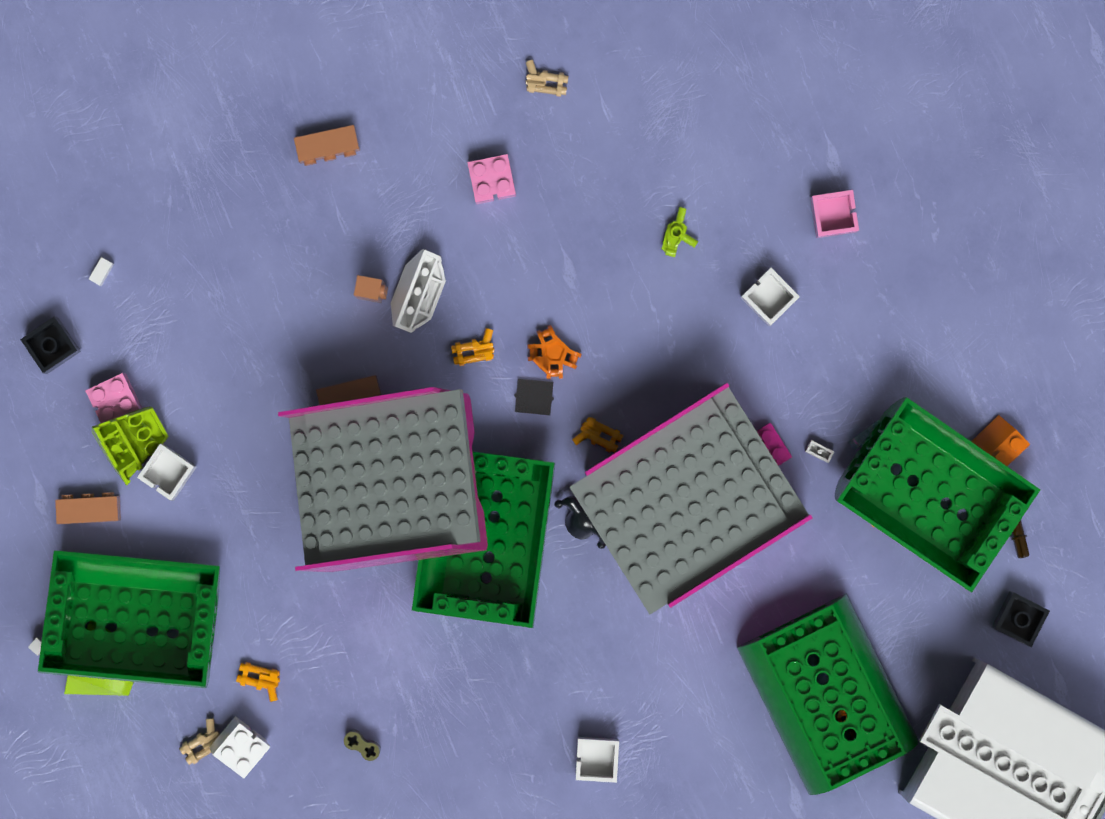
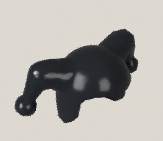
[554,496,606,549]

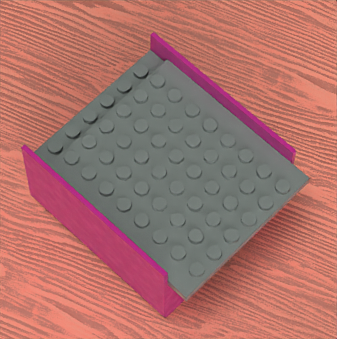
[570,383,813,615]
[278,387,488,572]

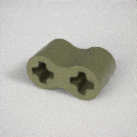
[344,730,381,761]

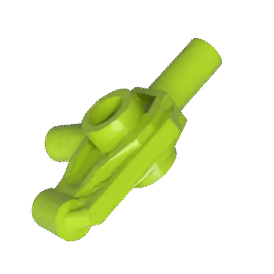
[661,207,698,258]

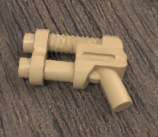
[525,60,569,97]
[179,718,220,765]

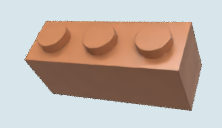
[294,125,360,166]
[354,275,388,303]
[316,375,381,405]
[55,492,121,524]

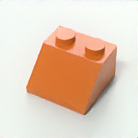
[971,415,1030,466]

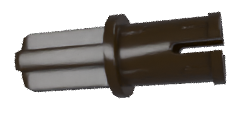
[1011,520,1029,559]

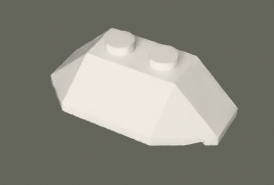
[391,249,446,333]

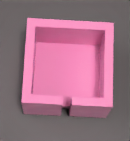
[467,154,516,204]
[810,190,859,238]
[86,373,142,423]

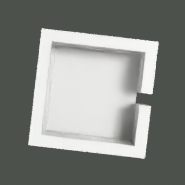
[740,268,800,326]
[137,444,197,501]
[209,716,270,778]
[575,737,619,783]

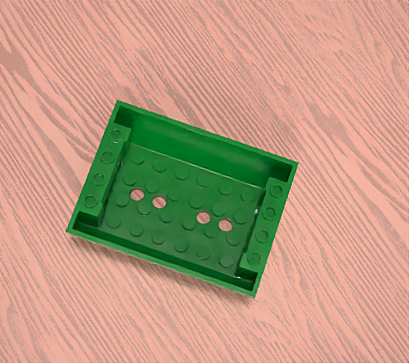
[835,397,1041,593]
[412,452,555,628]
[38,550,220,688]
[736,593,919,795]

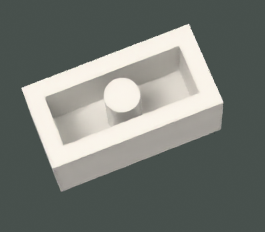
[89,257,114,286]
[805,440,834,463]
[28,636,42,656]

